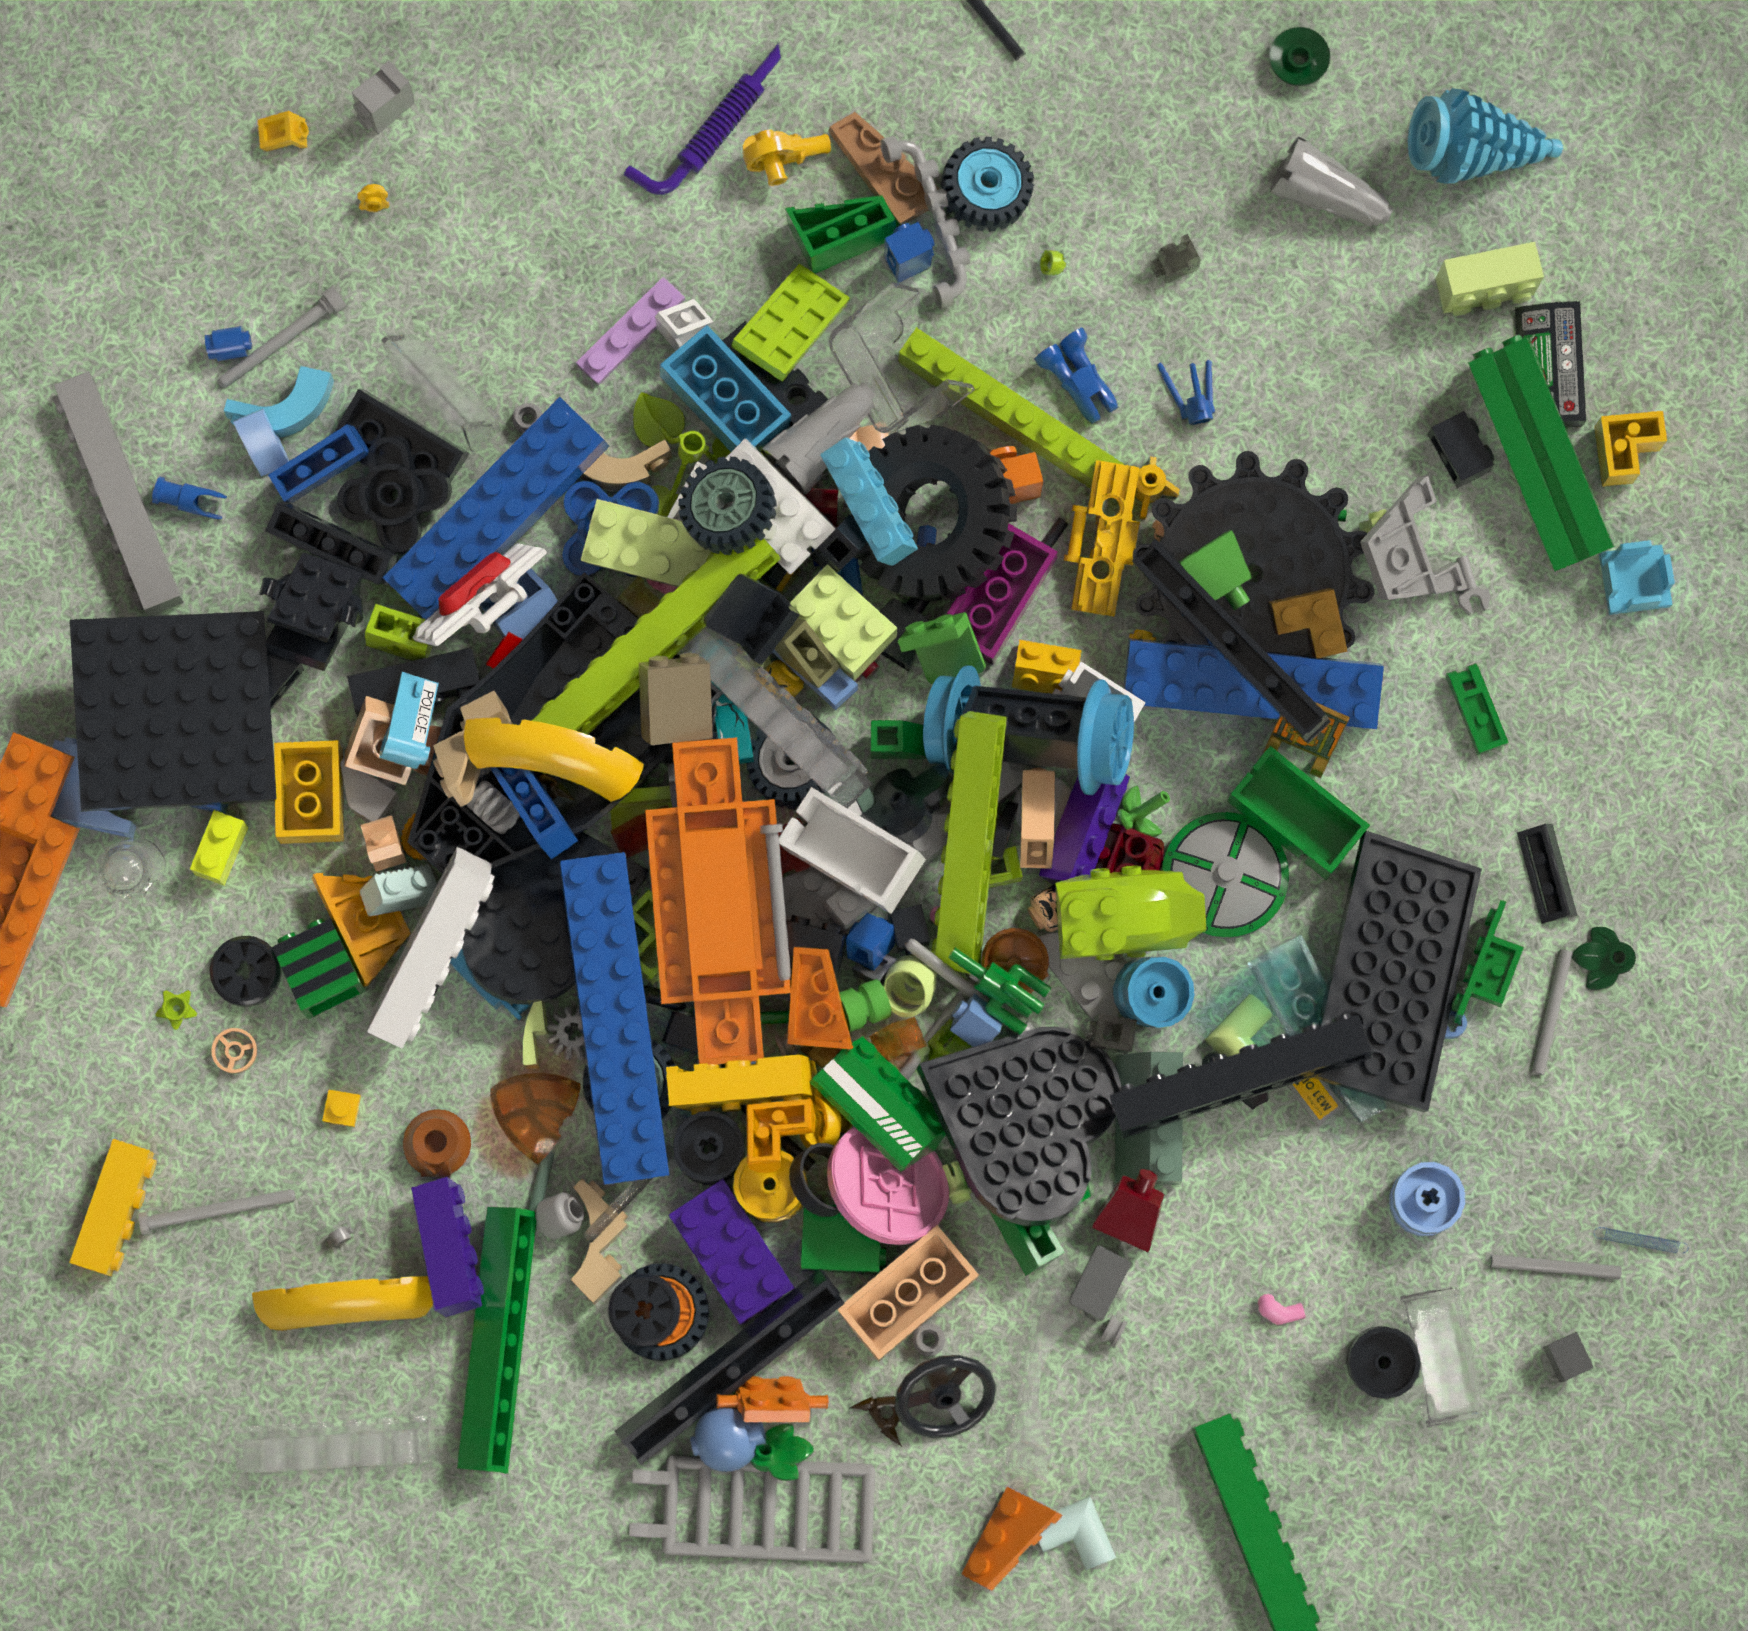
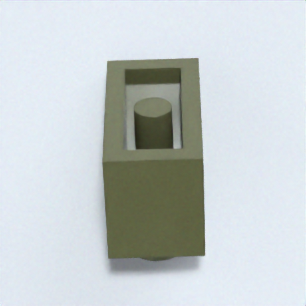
[775,618,841,688]

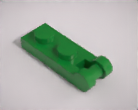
[1445,663,1509,756]

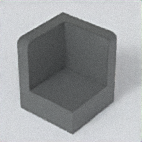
[1543,1332,1593,1383]

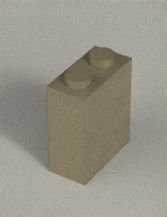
[639,653,713,745]

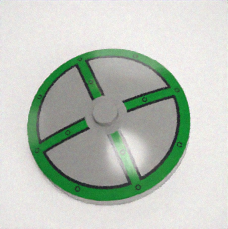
[1161,812,1289,939]

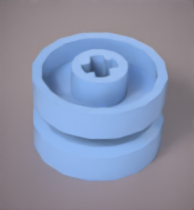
[1389,1162,1465,1236]

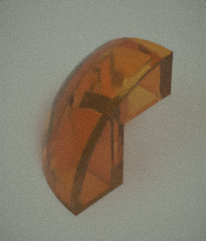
[490,1073,581,1164]

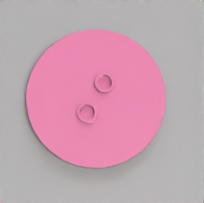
[827,1127,949,1245]

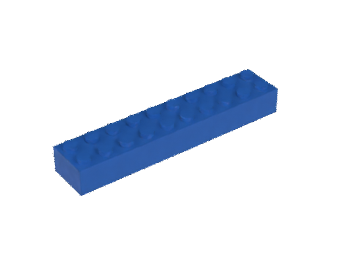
[560,852,669,1185]

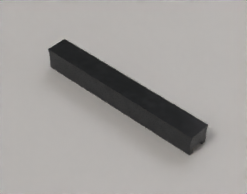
[1132,539,1331,744]
[615,1268,845,1465]

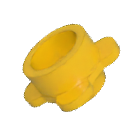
[357,184,389,212]

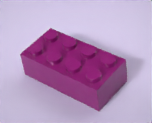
[947,524,1058,665]

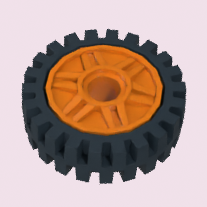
[619,1263,709,1361]

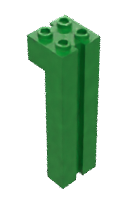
[1468,335,1615,571]

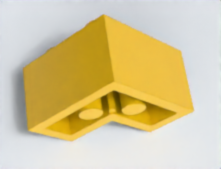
[1594,411,1667,487]

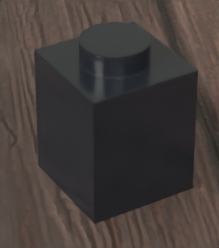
[889,904,930,956]

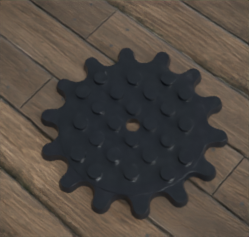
[1133,451,1375,656]

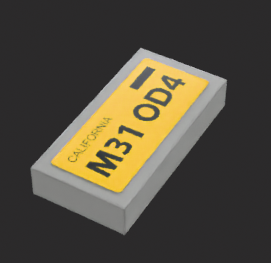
[1287,1078,1344,1127]

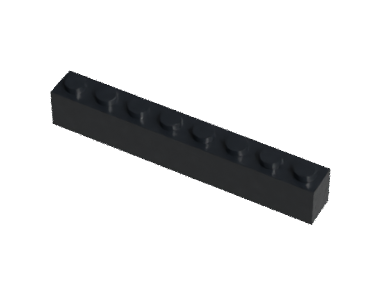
[1110,1014,1372,1138]

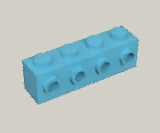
[820,437,918,566]

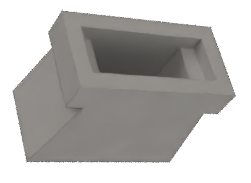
[352,60,415,134]

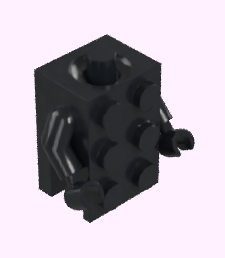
[259,552,363,671]

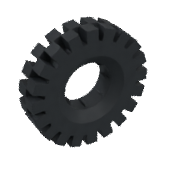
[843,425,1017,601]

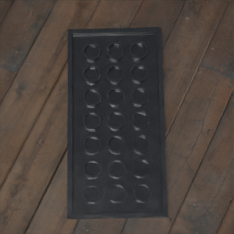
[1313,831,1482,1113]

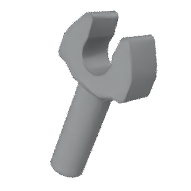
[1456,556,1491,615]

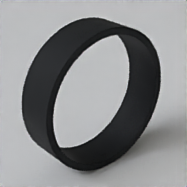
[789,1143,840,1217]

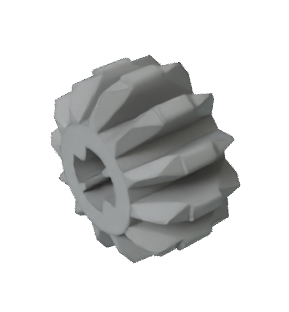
[466,781,520,834]
[547,1007,584,1061]

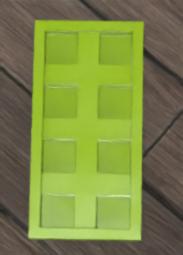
[731,263,850,381]

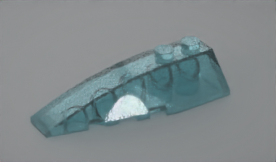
[1248,935,1387,1123]

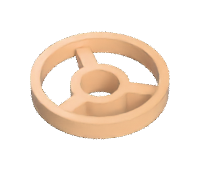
[211,1028,257,1073]

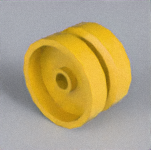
[733,1150,808,1223]

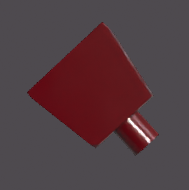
[1092,1169,1164,1252]

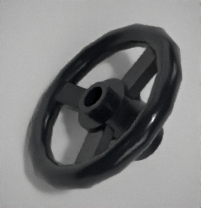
[894,1355,996,1438]

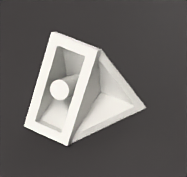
[655,299,713,351]

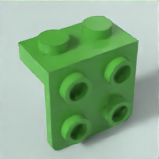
[898,612,986,684]

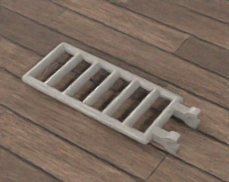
[629,1455,875,1563]

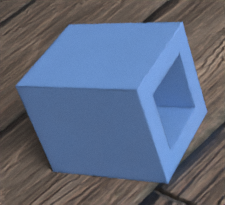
[950,993,1003,1047]

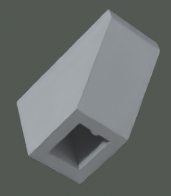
[340,758,399,822]

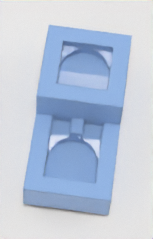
[233,408,289,476]

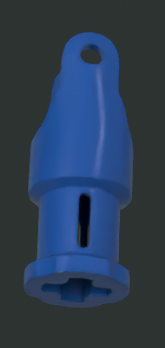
[152,476,227,519]

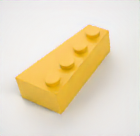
[666,1055,813,1116]

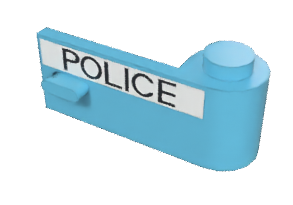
[379,672,439,769]

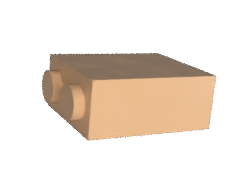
[1020,768,1055,869]

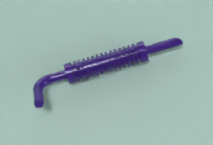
[624,42,781,195]

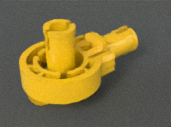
[742,129,831,186]
[799,1060,852,1148]

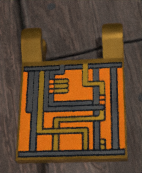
[1263,702,1350,778]

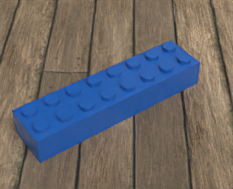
[383,397,610,620]
[1123,638,1384,729]

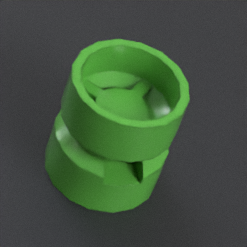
[839,979,891,1033]

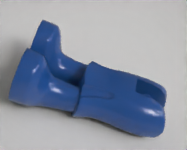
[1034,327,1118,424]

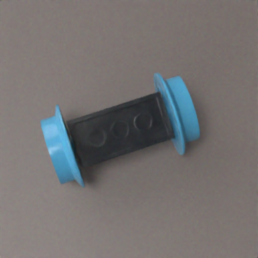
[923,665,1134,795]

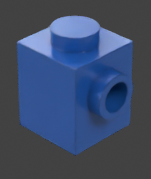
[846,912,895,971]

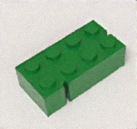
[1227,746,1370,880]

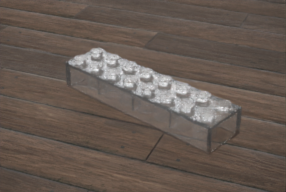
[679,627,872,809]

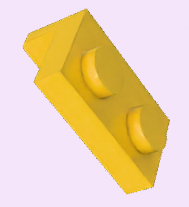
[1012,640,1082,694]

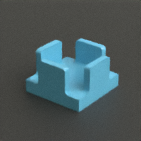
[1599,540,1675,615]

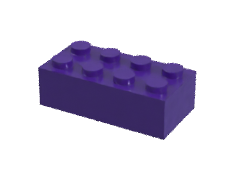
[669,1179,795,1326]

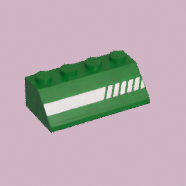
[810,1036,946,1172]

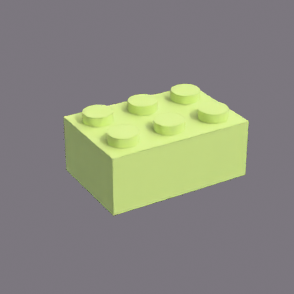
[1435,242,1544,316]
[790,564,897,681]

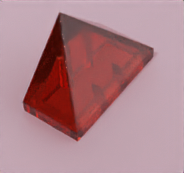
[610,805,669,858]

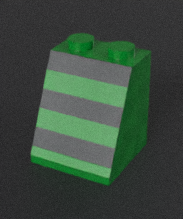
[272,918,366,1020]

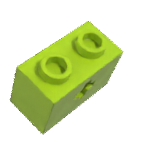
[365,604,433,661]

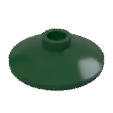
[1269,27,1331,86]

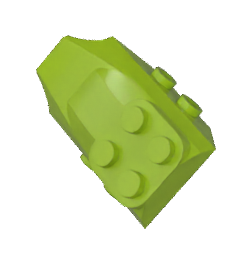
[1055,866,1206,960]

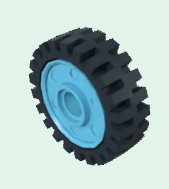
[940,136,1034,232]

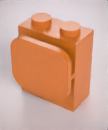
[990,446,1043,504]

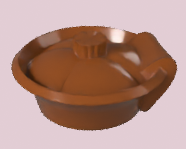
[981,928,1049,994]
[403,1109,471,1178]

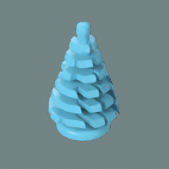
[1408,88,1563,184]

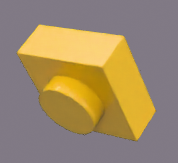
[322,1089,361,1127]

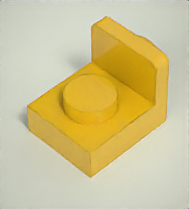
[257,111,309,152]

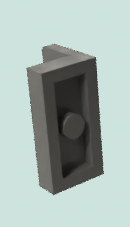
[1069,1246,1131,1322]

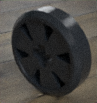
[209,936,282,1007]
[608,1274,681,1347]

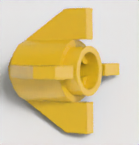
[1135,457,1180,519]

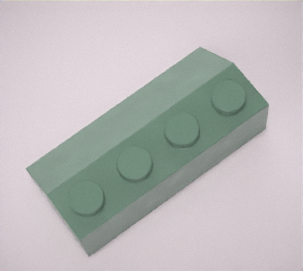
[1115,1052,1183,1185]

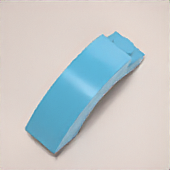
[224,366,334,438]

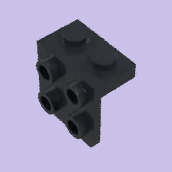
[704,574,800,665]

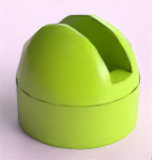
[1040,250,1066,276]

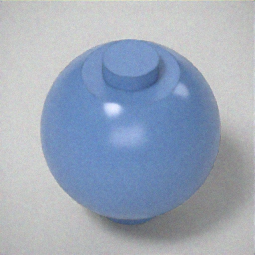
[690,1407,766,1472]

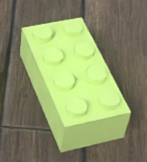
[581,499,711,587]

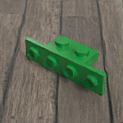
[1452,900,1524,1025]

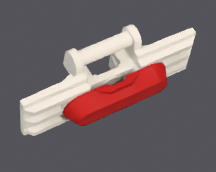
[413,543,547,646]

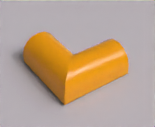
[747,1099,815,1173]

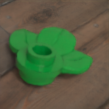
[750,1424,814,1481]

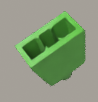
[1179,530,1252,610]

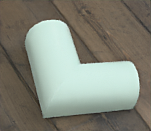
[1038,1496,1116,1570]

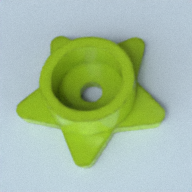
[155,990,197,1030]

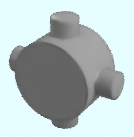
[327,1226,353,1247]

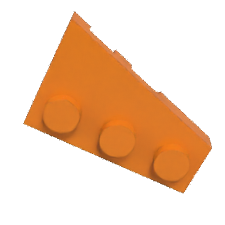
[787,947,853,1049]
[961,1487,1063,1591]

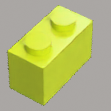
[190,810,248,886]

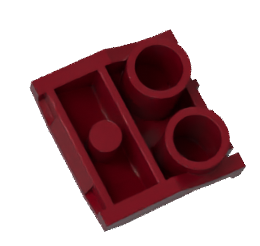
[1095,823,1165,873]

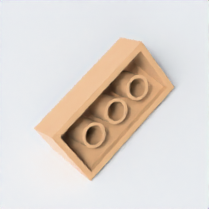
[837,1225,979,1362]

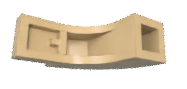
[580,440,672,491]

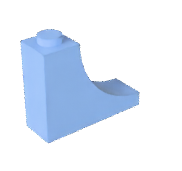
[51,737,136,839]

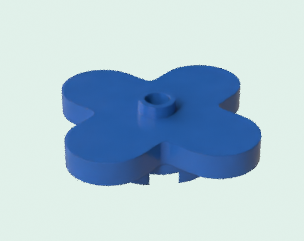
[562,481,659,578]

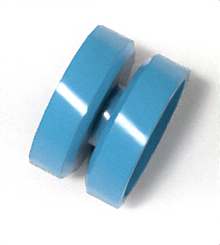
[1113,957,1195,1028]

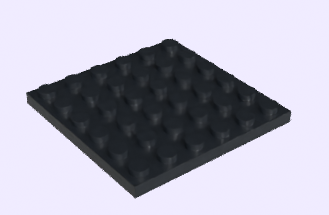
[69,611,277,812]

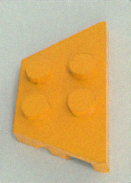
[312,873,411,987]

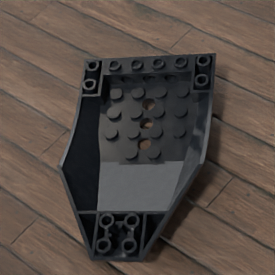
[408,572,723,874]

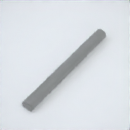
[1532,949,1573,1075]
[1491,1255,1622,1279]

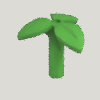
[1118,786,1170,837]

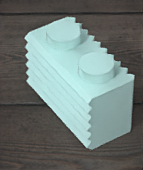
[359,864,437,916]

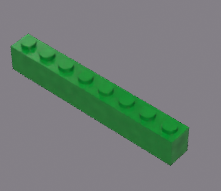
[457,1207,537,1474]
[1192,1413,1320,1631]

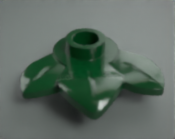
[1571,927,1636,990]

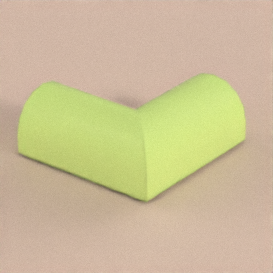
[1205,994,1272,1057]

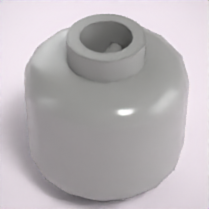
[535,1193,584,1239]

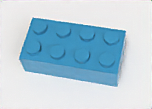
[660,325,792,452]

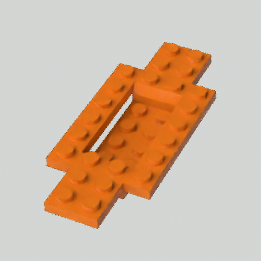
[0,732,80,1007]
[645,737,791,1065]

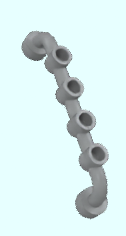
[880,136,970,309]

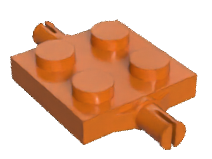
[716,1376,829,1422]

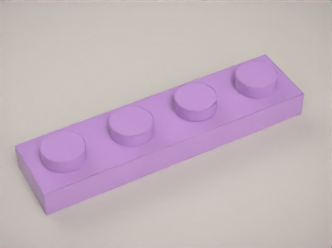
[576,277,685,386]

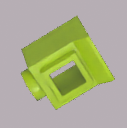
[989,846,1023,888]

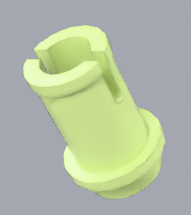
[942,1161,972,1204]

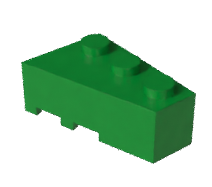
[785,195,896,274]

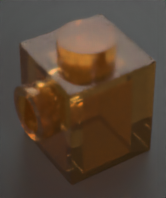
[869,1017,927,1063]

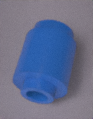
[205,326,253,361]

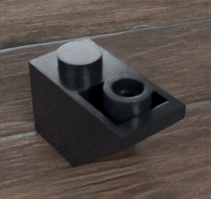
[809,514,867,573]

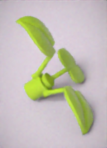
[633,392,764,517]

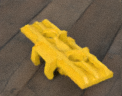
[1063,460,1140,617]

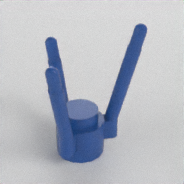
[1157,360,1215,425]

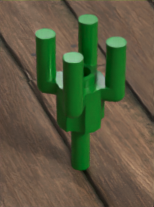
[948,947,1051,1035]

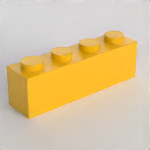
[69,1139,157,1277]

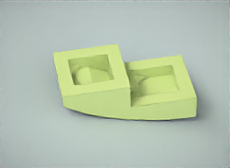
[523,1001,548,1069]

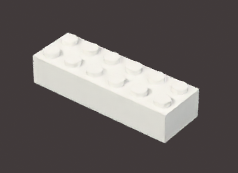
[367,847,494,1048]

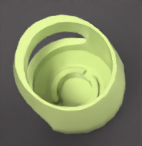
[883,955,937,1017]

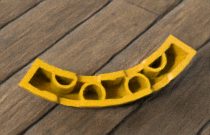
[464,718,644,802]
[252,1276,433,1331]

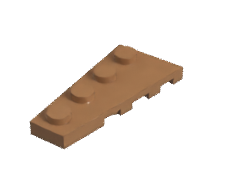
[828,112,940,227]

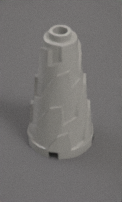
[1270,136,1393,227]
[761,383,875,495]

